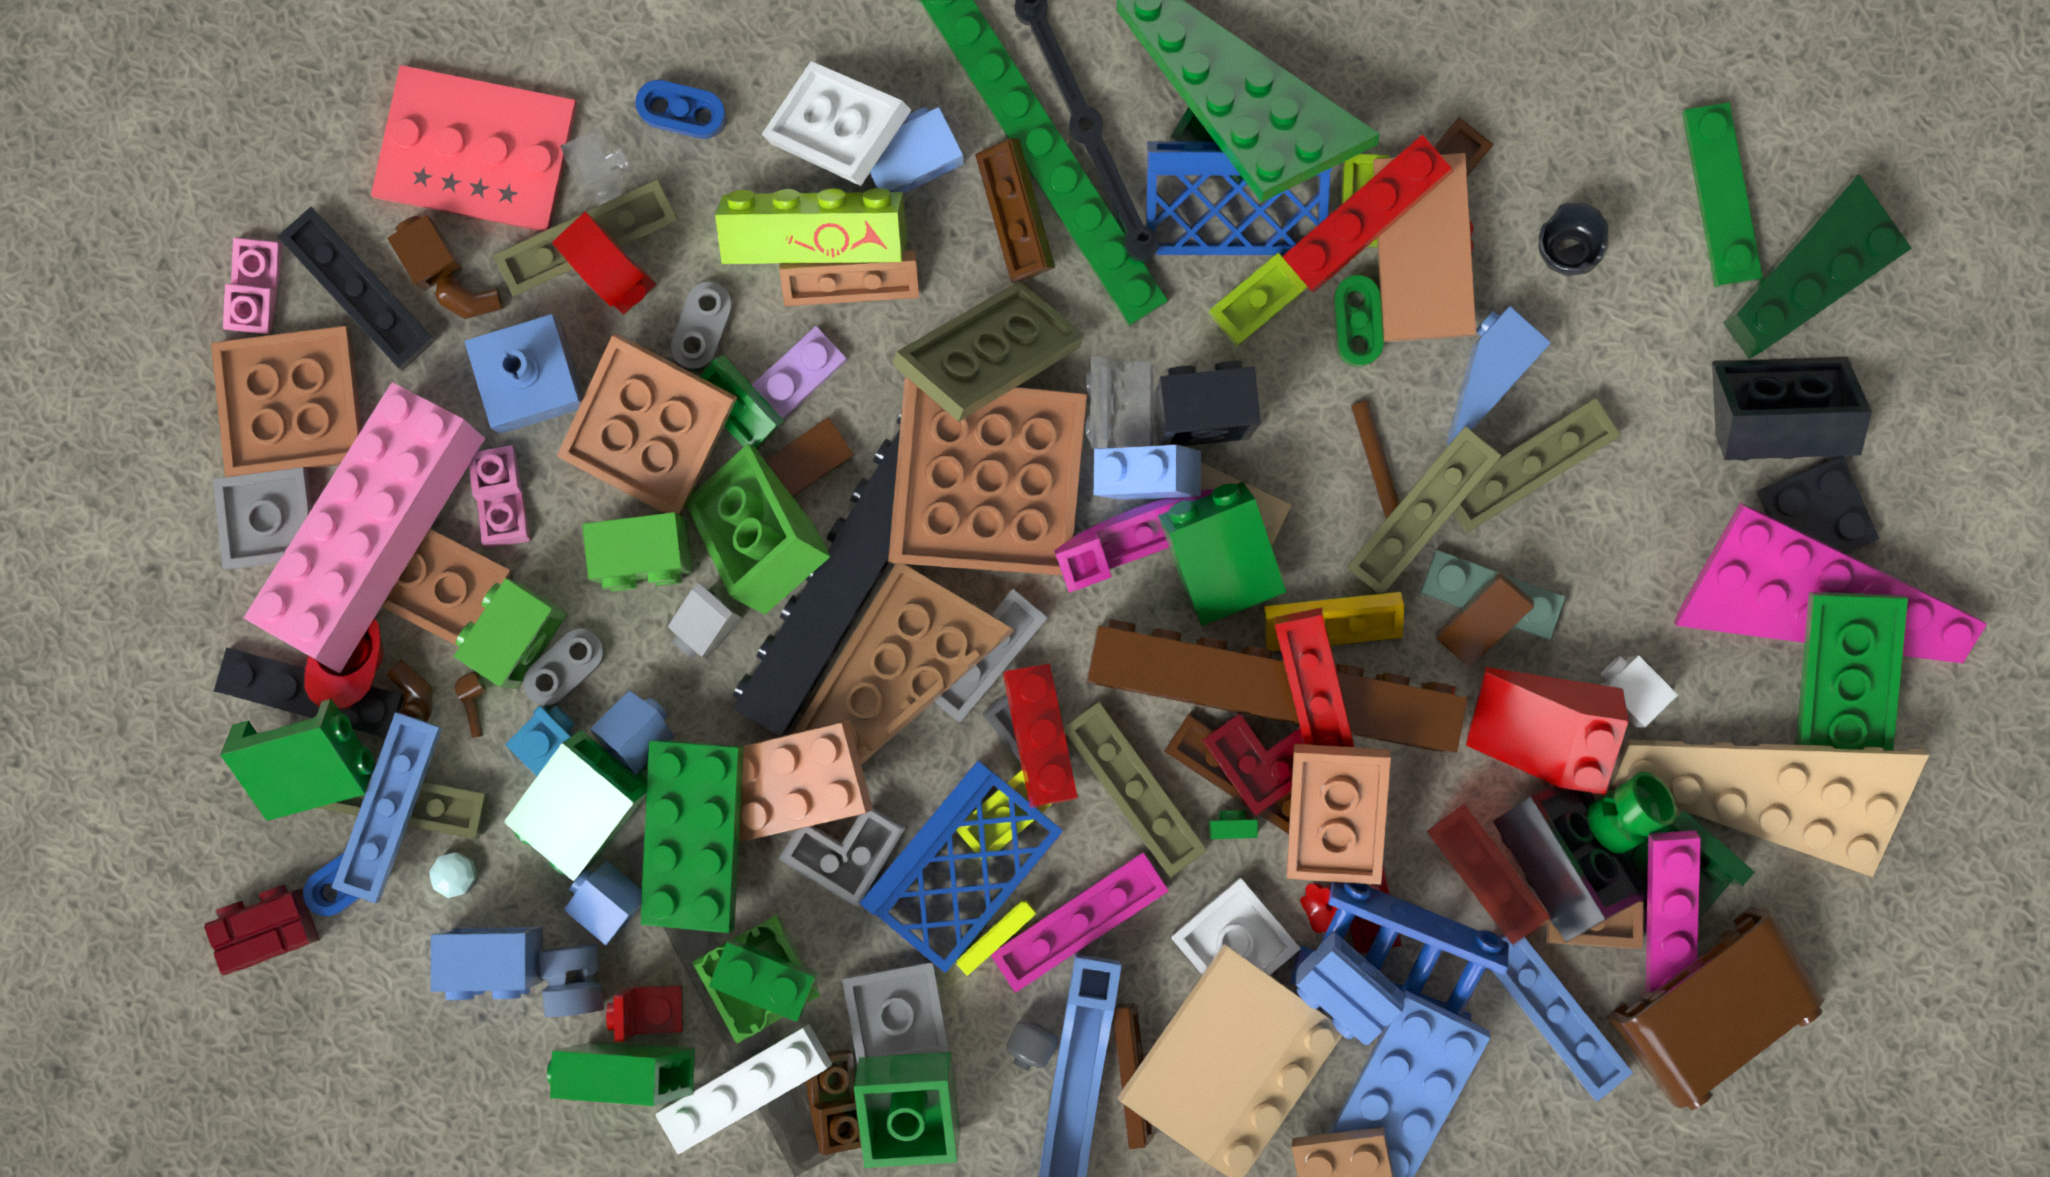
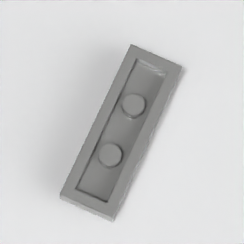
[934,589,1048,723]

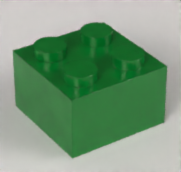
[854,1052,961,1168]

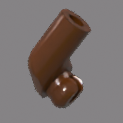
[435,275,504,319]

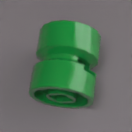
[1587,771,1677,854]

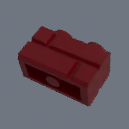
[204,884,320,976]

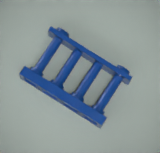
[1290,882,1509,1021]

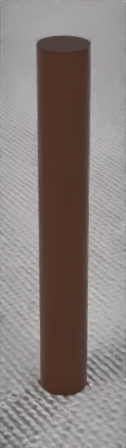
[1351,400,1400,519]

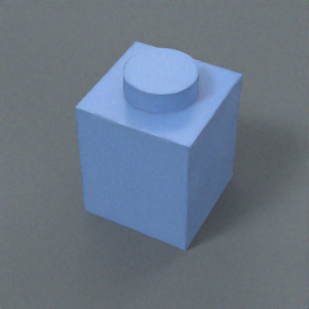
[590,690,674,775]
[564,861,642,945]

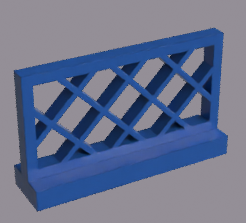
[1146,141,1332,255]
[859,760,1063,973]

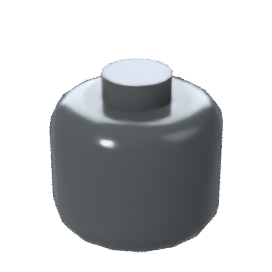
[1006,1019,1058,1071]

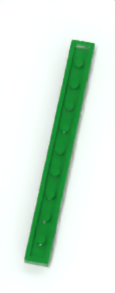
[918,0,1168,327]

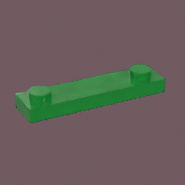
[1682,102,1763,287]

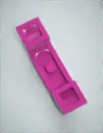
[1054,489,1214,593]

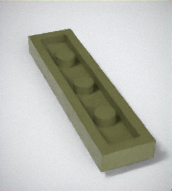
[493,179,678,296]
[1452,398,1621,534]
[1346,425,1501,594]
[1063,702,1207,877]
[317,773,489,839]

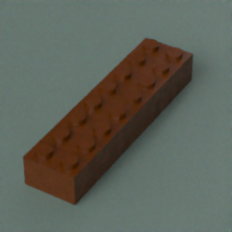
[1086,619,1468,753]

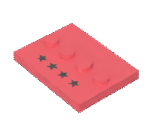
[371,65,577,232]

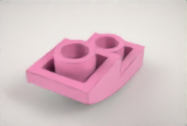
[223,237,283,334]
[469,445,531,549]

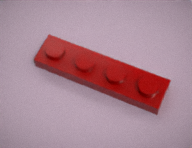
[1282,134,1454,293]

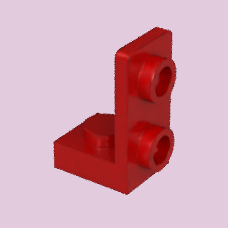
[606,985,684,1042]

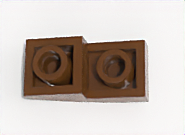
[806,1050,862,1155]

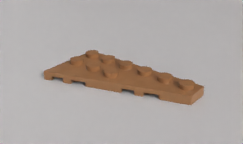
[793,563,1015,764]

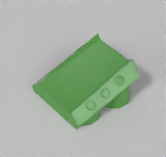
[693,915,820,1043]

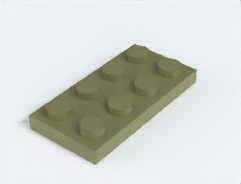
[893,281,1085,422]

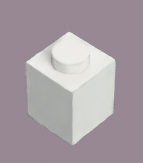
[1601,655,1678,728]

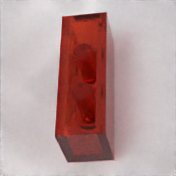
[1427,804,1551,948]

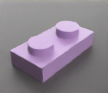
[752,326,847,419]

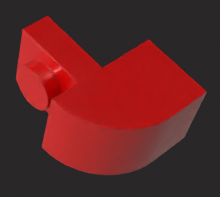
[552,211,657,315]

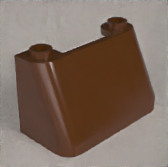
[1606,907,1825,1110]

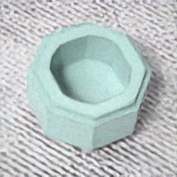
[429,852,478,898]

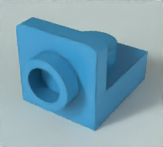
[505,705,575,776]

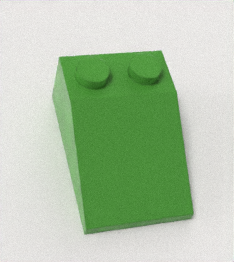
[686,443,831,614]

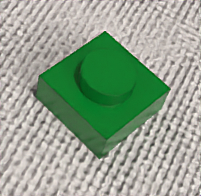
[1208,810,1258,839]

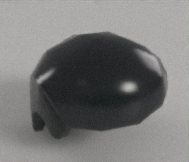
[1538,202,1608,277]

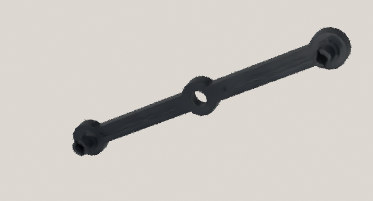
[1014,0,1159,262]

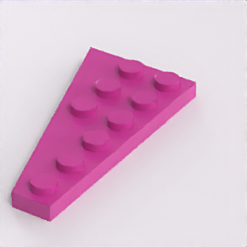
[1674,502,1987,663]

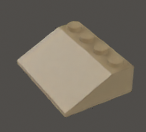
[1117,944,1343,1177]

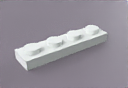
[655,1024,832,1154]

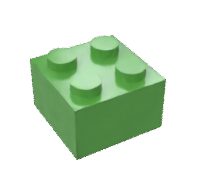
[582,512,693,592]
[453,578,568,689]

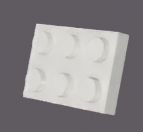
[761,61,911,186]

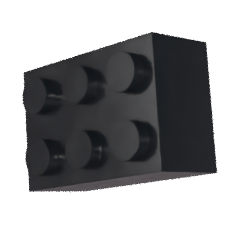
[1154,361,1261,446]

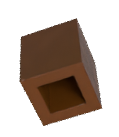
[387,215,463,291]

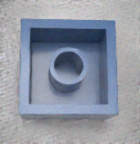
[431,927,543,1000]

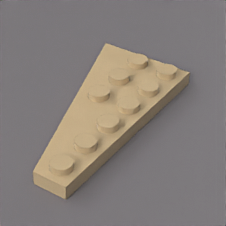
[1610,739,1929,877]

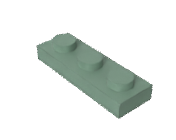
[1420,550,1565,640]

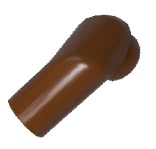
[386,659,432,722]

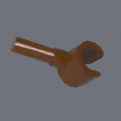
[455,671,487,738]

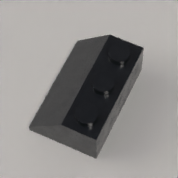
[1712,357,1872,461]
[1493,786,1648,942]

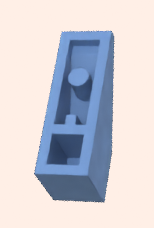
[1446,306,1551,444]

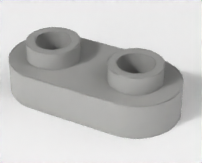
[671,282,733,371]
[524,629,605,706]

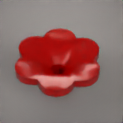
[1300,882,1337,933]

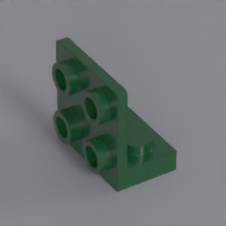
[1630,809,1755,921]

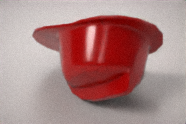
[304,617,384,709]

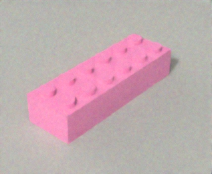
[243,382,485,673]

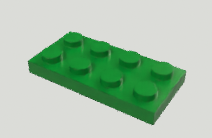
[1796,592,1908,751]
[640,739,744,933]

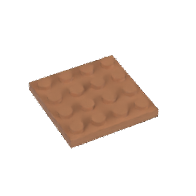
[888,377,1087,576]

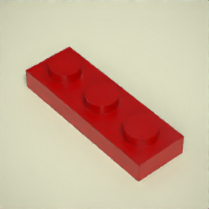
[1003,663,1078,808]

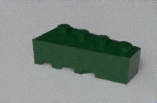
[1723,174,1912,359]

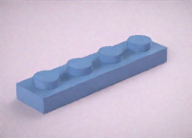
[332,712,443,903]
[1490,926,1633,1102]

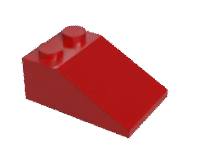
[1466,667,1629,794]

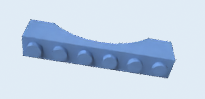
[1038,953,1122,1177]

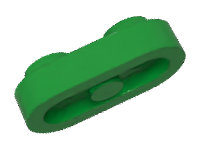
[1333,275,1384,367]

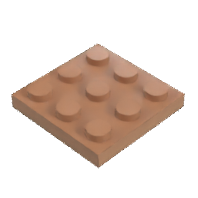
[211,326,362,477]
[557,334,738,516]

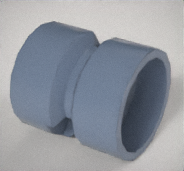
[538,944,604,1017]

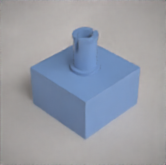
[465,314,584,434]

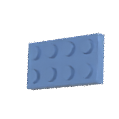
[1328,990,1491,1177]

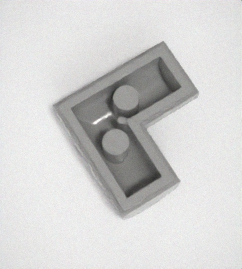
[779,806,906,907]

